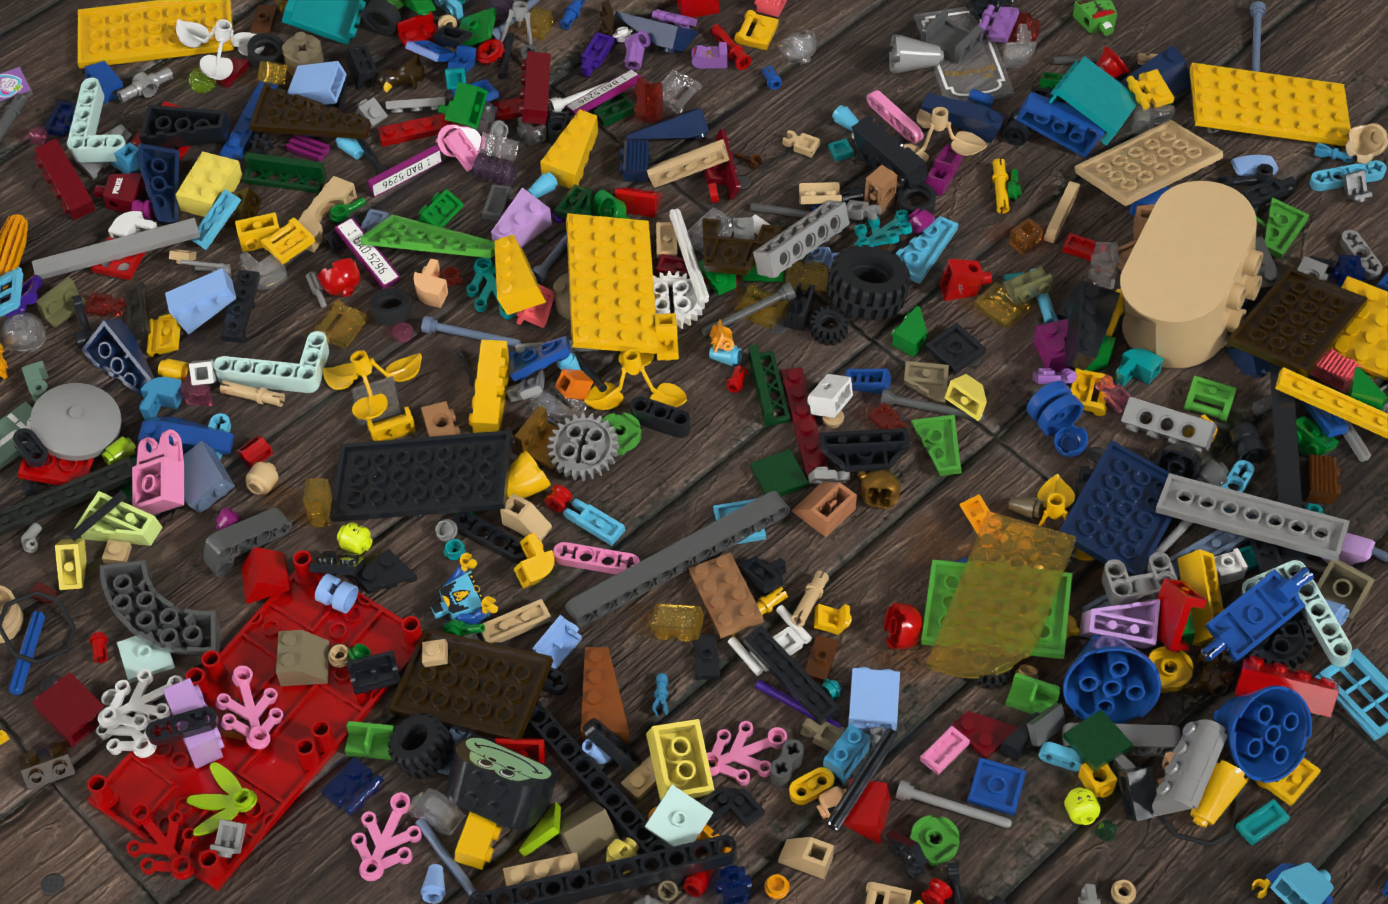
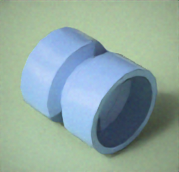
[315,574,358,614]

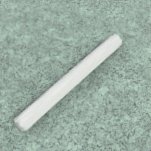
[669,208,709,304]

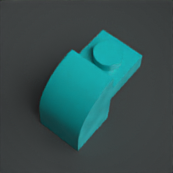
[1115,348,1164,389]

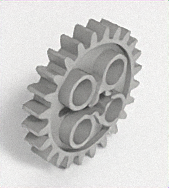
[547,413,620,481]

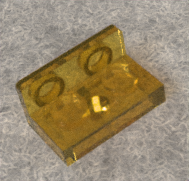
[786,261,828,292]

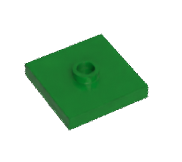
[459,7,497,46]

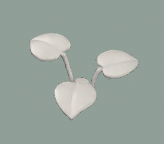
[176,19,265,80]

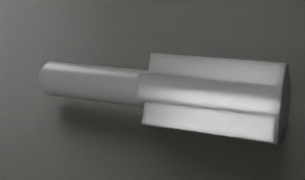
[306,271,327,308]

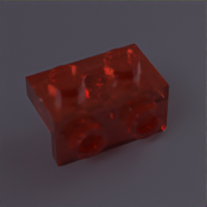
[634,77,663,123]

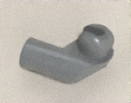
[21,522,42,553]

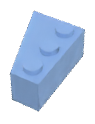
[165,268,236,335]

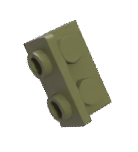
[1004,266,1053,305]
[36,277,87,327]

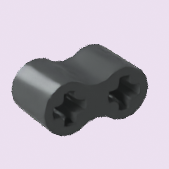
[770,739,804,789]

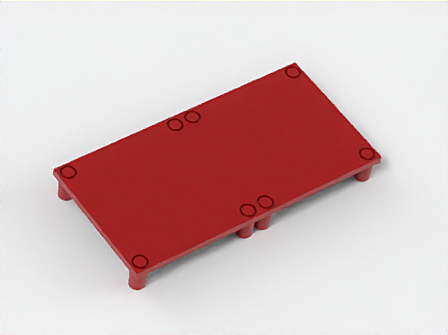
[87,550,423,891]

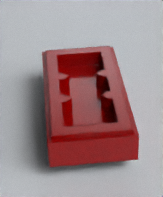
[1062,233,1109,264]

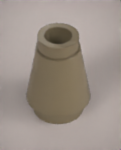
[1009,497,1044,519]

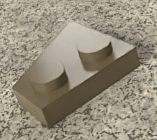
[904,361,949,405]

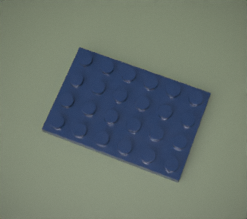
[1056,440,1184,577]

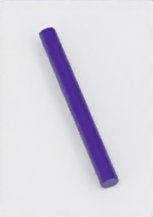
[755,680,841,728]

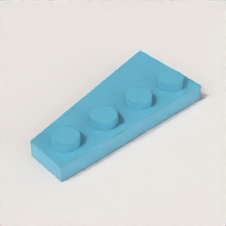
[895,216,958,284]

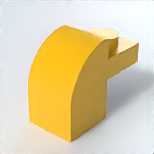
[655,313,679,361]
[514,532,554,589]

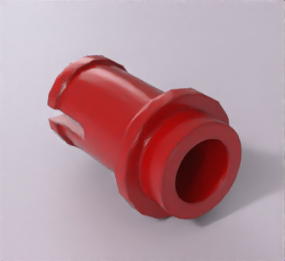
[726,365,748,393]
[89,632,108,663]

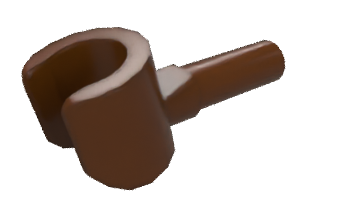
[736,152,762,169]

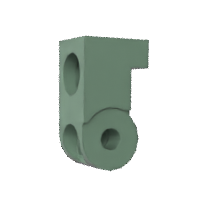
[21,361,50,403]

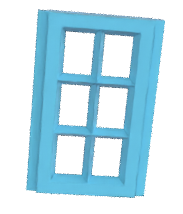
[0,267,23,317]
[1315,649,1388,741]

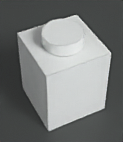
[189,359,217,385]

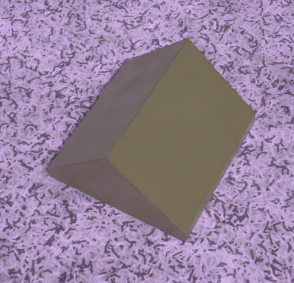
[1317,559,1375,620]
[557,801,619,864]

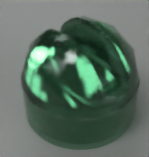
[1096,820,1117,842]

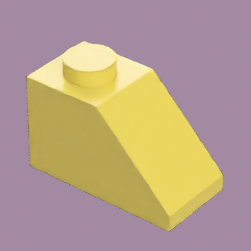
[945,374,987,421]
[55,538,87,590]

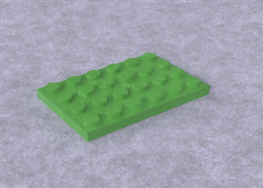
[921,560,1072,659]

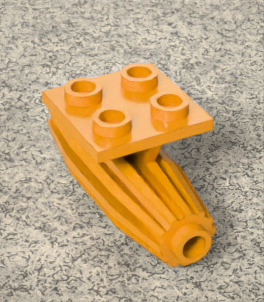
[0,214,28,290]

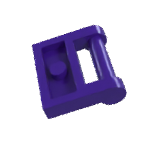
[5,275,43,319]

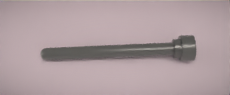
[701,282,796,336]
[880,389,984,421]

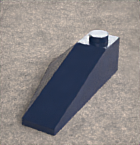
[920,93,1005,143]
[1227,347,1270,378]

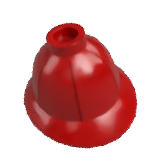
[1096,46,1130,79]

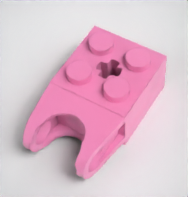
[132,429,184,515]

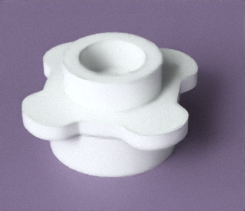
[613,27,633,42]

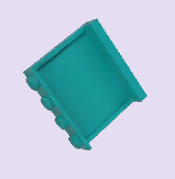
[282,0,366,45]
[1049,56,1137,146]

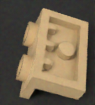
[799,182,842,204]

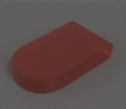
[30,582,58,604]

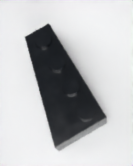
[139,105,231,148]
[852,114,929,190]
[1065,281,1120,370]

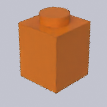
[554,368,594,400]

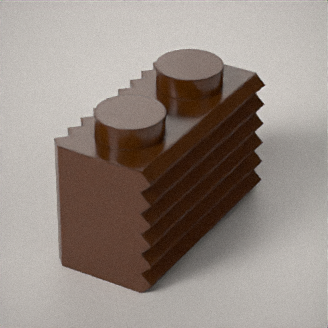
[1305,454,1341,504]

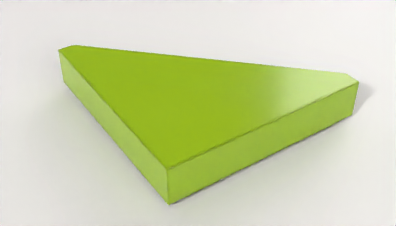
[519,801,561,857]

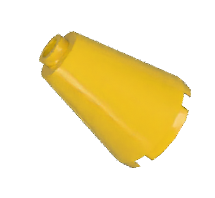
[506,451,551,501]
[1190,760,1249,828]

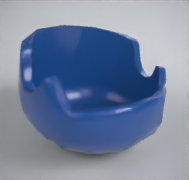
[1054,424,1088,458]

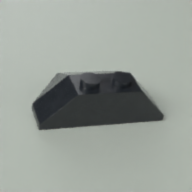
[819,428,910,472]

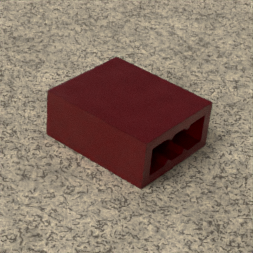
[32,672,110,748]

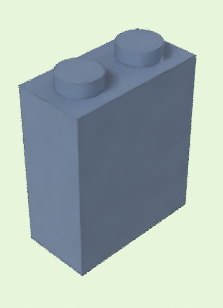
[183,441,235,513]

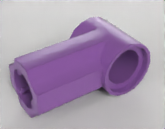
[624,30,650,70]

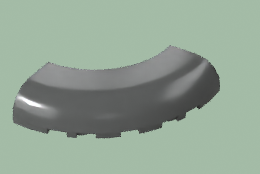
[100,560,221,657]

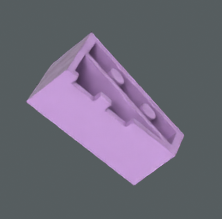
[1079,599,1160,649]

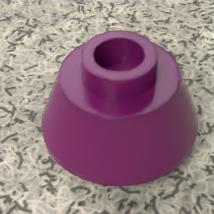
[908,208,935,235]
[215,507,242,531]

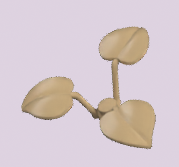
[903,107,987,163]

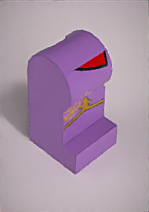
[691,42,727,69]

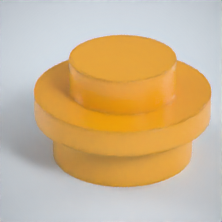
[764,874,789,899]

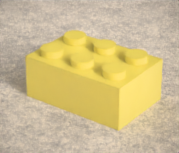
[175,152,243,217]
[646,719,714,802]

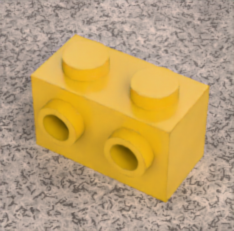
[235,212,282,252]
[454,811,502,870]

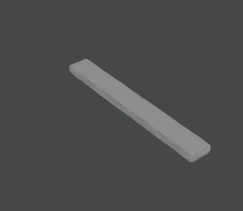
[32,218,200,279]

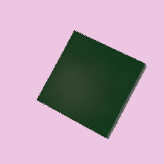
[750,449,808,496]
[1063,709,1133,772]

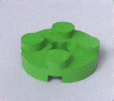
[598,413,642,455]
[910,815,960,866]

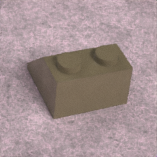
[276,630,330,686]

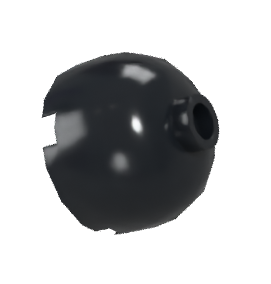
[1155,442,1201,480]

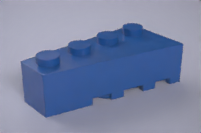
[1016,92,1105,158]

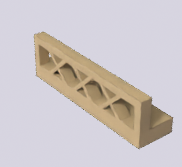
[647,139,729,188]

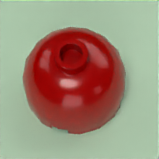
[317,258,360,297]
[884,602,924,650]

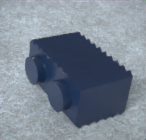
[620,139,649,181]

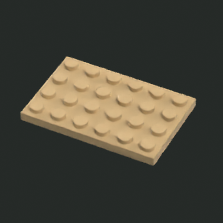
[1075,120,1223,206]

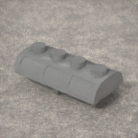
[1152,719,1228,816]

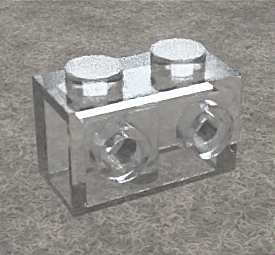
[687,207,733,254]
[1088,242,1119,289]

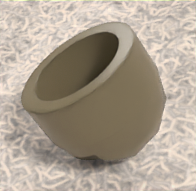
[657,881,678,902]

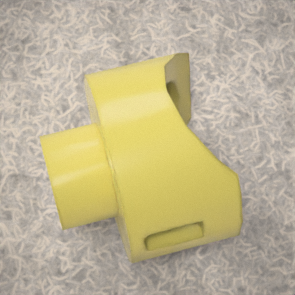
[606,837,640,874]

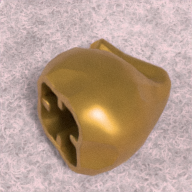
[857,470,901,509]

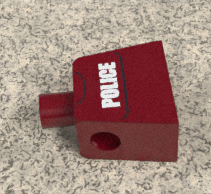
[94,173,146,213]

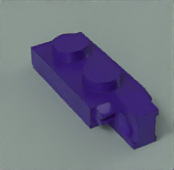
[581,32,615,78]

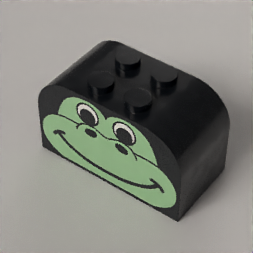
[445,733,559,830]

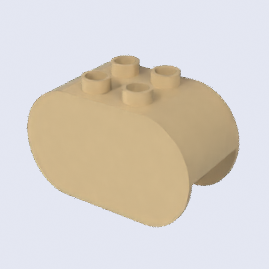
[1120,181,1263,368]

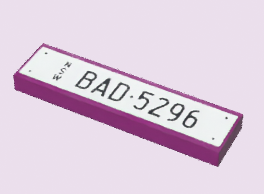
[566,69,642,116]
[368,145,442,198]
[335,217,400,290]

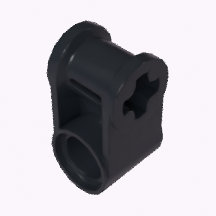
[548,109,570,145]

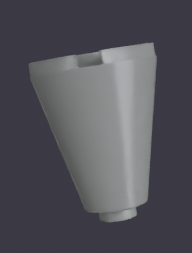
[889,34,944,74]

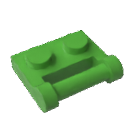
[1183,376,1237,423]

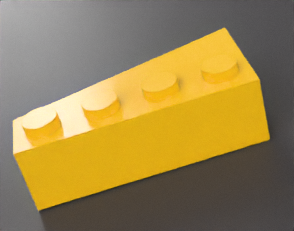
[540,109,598,189]
[494,234,546,315]

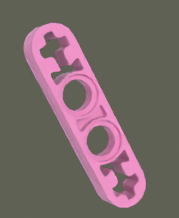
[867,90,924,144]
[553,542,640,575]

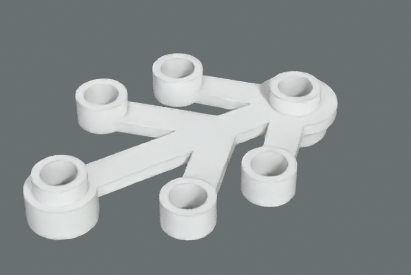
[98,669,185,731]
[96,689,160,758]

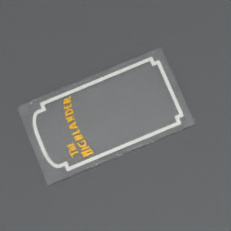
[914,7,1015,102]

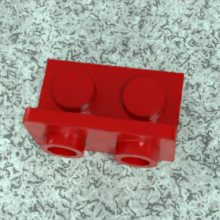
[396,11,439,52]

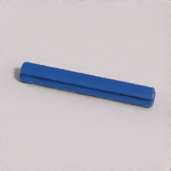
[8,611,45,695]

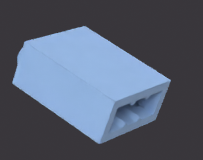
[287,61,347,105]
[848,667,900,731]

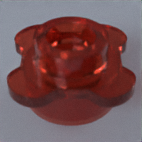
[440,267,463,287]

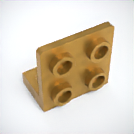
[514,406,576,469]

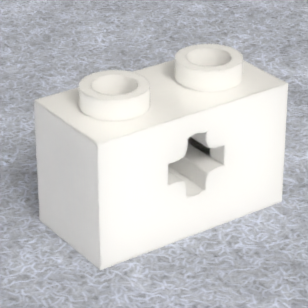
[808,374,853,418]

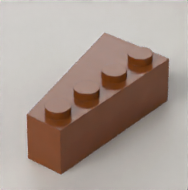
[581,647,630,745]

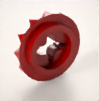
[476,39,505,65]

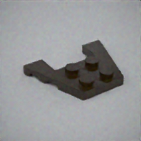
[702,218,781,276]

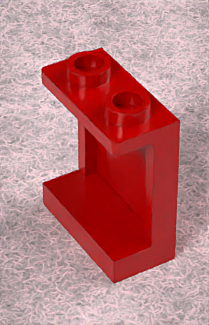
[1156,578,1207,652]

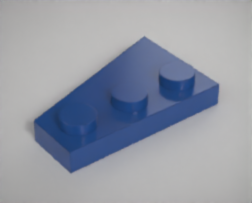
[509,336,571,382]

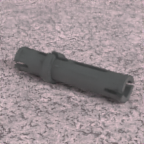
[0,93,28,142]

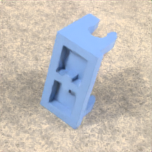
[532,615,582,670]

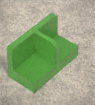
[1006,673,1061,714]
[345,721,395,760]

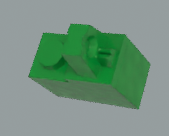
[438,82,488,129]

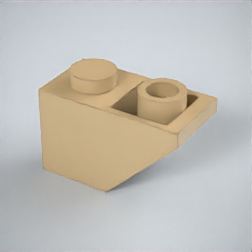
[500,494,552,541]
[778,837,834,879]

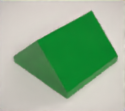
[1345,367,1387,411]

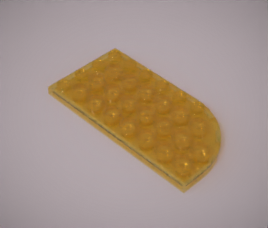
[926,511,1076,678]

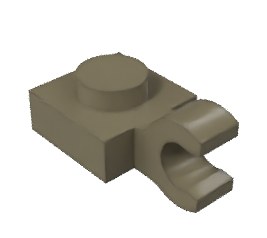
[800,718,844,751]

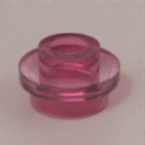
[29,125,47,145]
[392,323,414,343]

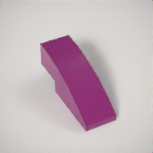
[925,144,964,196]

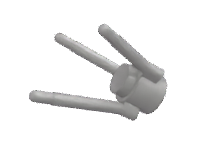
[500,1,532,45]
[180,260,231,278]

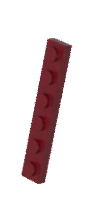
[781,367,827,480]

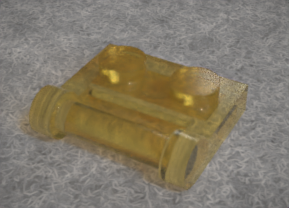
[974,282,1031,329]
[734,283,789,330]
[313,300,368,349]

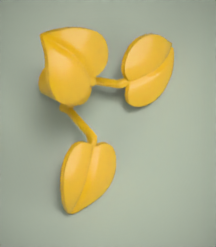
[584,349,687,410]
[323,350,422,420]
[1000,474,1095,561]

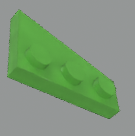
[1264,197,1309,259]
[911,415,962,476]

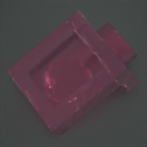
[181,375,214,406]

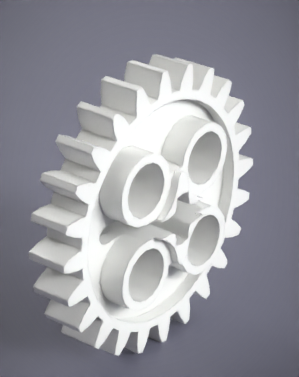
[653,271,705,329]

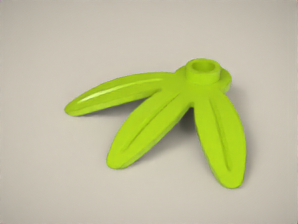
[186,762,257,836]

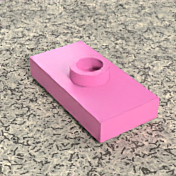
[443,127,484,172]
[920,726,970,775]

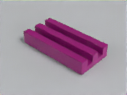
[285,134,330,162]

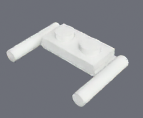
[728,605,812,676]

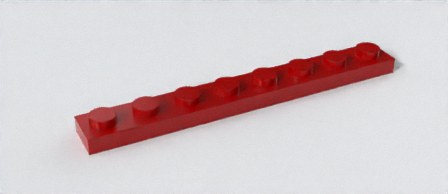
[377,97,523,147]

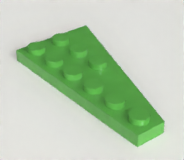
[361,214,495,258]

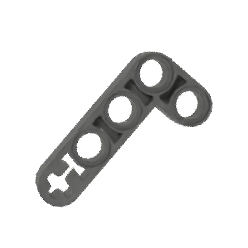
[203,507,292,577]

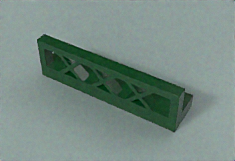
[242,152,326,194]
[748,344,791,426]

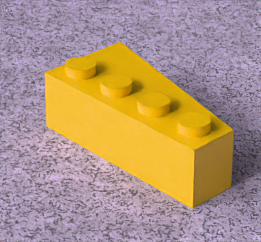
[469,340,510,433]

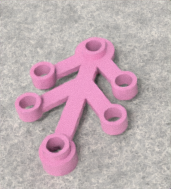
[216,666,283,749]
[707,721,787,786]
[351,792,422,881]

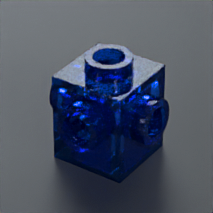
[1333,255,1365,287]
[715,865,752,904]

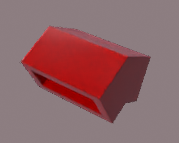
[236,435,273,469]

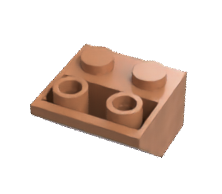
[792,482,857,537]

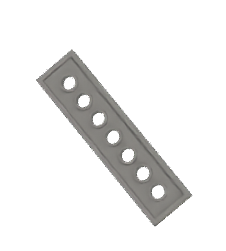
[1156,473,1350,561]

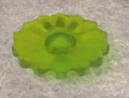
[188,67,216,94]

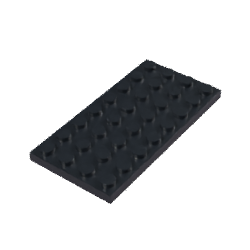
[330,430,513,522]

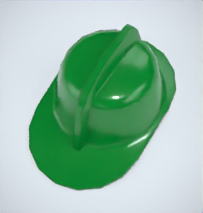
[592,190,630,219]

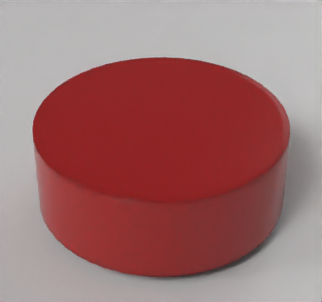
[708,182,719,203]

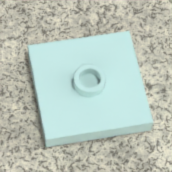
[117,628,175,683]
[645,785,713,847]

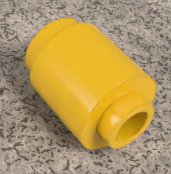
[158,359,191,383]

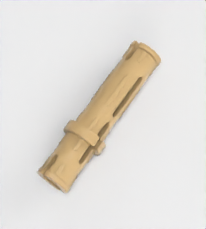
[220,380,285,407]
[791,571,829,627]

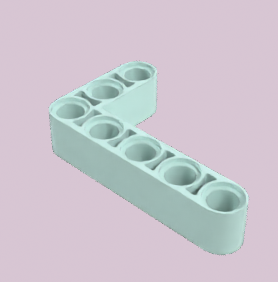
[67,78,126,163]
[213,331,329,393]
[1242,560,1352,667]

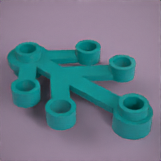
[854,210,912,247]
[466,257,516,320]

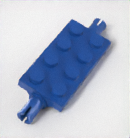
[1200,567,1314,662]

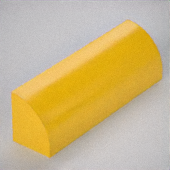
[1177,549,1224,646]

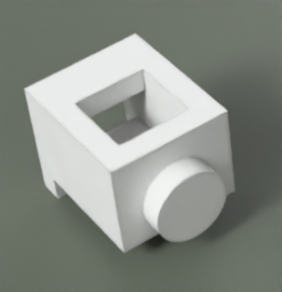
[1214,548,1248,585]

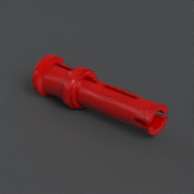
[710,24,752,70]

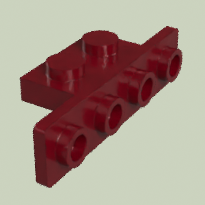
[704,129,741,200]

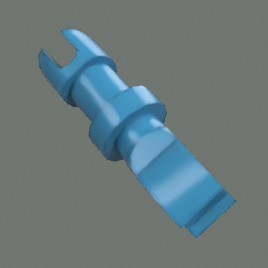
[1314,143,1355,163]
[653,673,668,717]

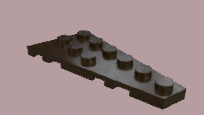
[249,83,371,140]

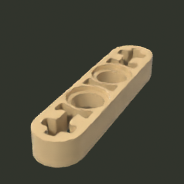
[1044,181,1080,244]

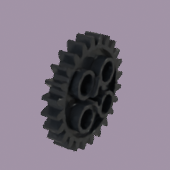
[1247,611,1314,669]

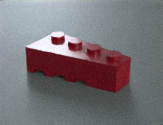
[519,51,551,125]
[33,139,95,221]

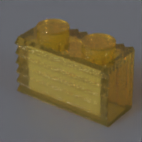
[302,478,333,527]
[650,603,705,642]

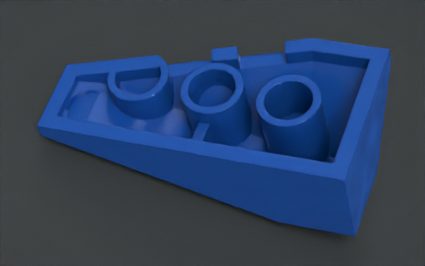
[138,417,234,454]

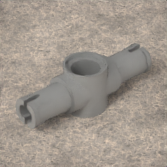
[117,67,173,103]

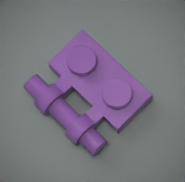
[978,5,1019,43]
[652,9,698,29]
[1033,368,1077,384]

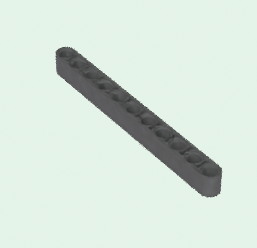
[565,491,790,627]

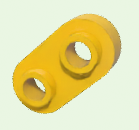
[789,767,835,805]

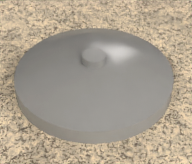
[30,383,121,461]

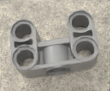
[1101,552,1177,606]

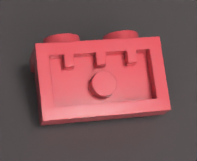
[515,284,554,328]

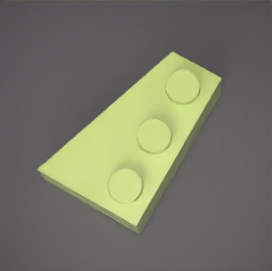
[74,491,162,546]

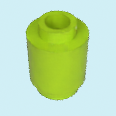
[102,437,136,465]

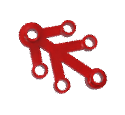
[126,803,198,880]

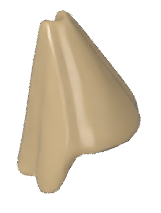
[1346,123,1388,164]

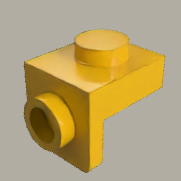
[814,604,852,635]

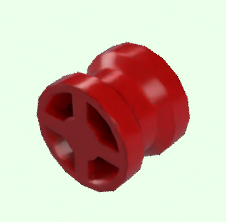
[544,484,572,513]
[921,878,953,904]

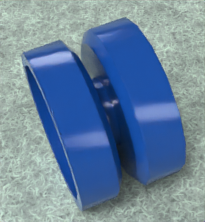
[1026,381,1084,437]

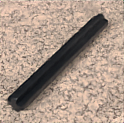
[826,728,898,831]

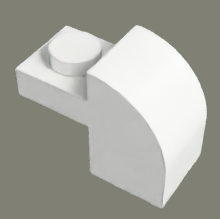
[108,211,158,239]

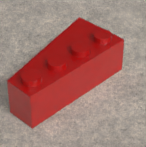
[1235,656,1339,717]

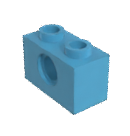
[823,724,871,785]

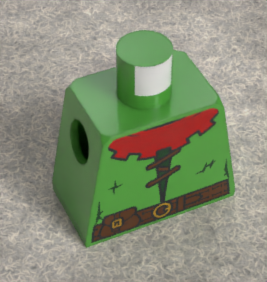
[1073,0,1117,36]

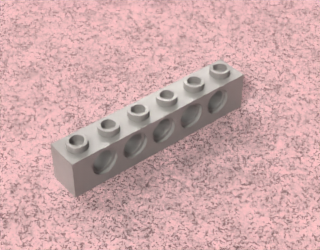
[753,200,849,278]

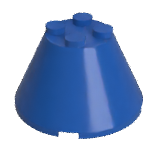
[1063,635,1161,724]
[1214,686,1312,783]

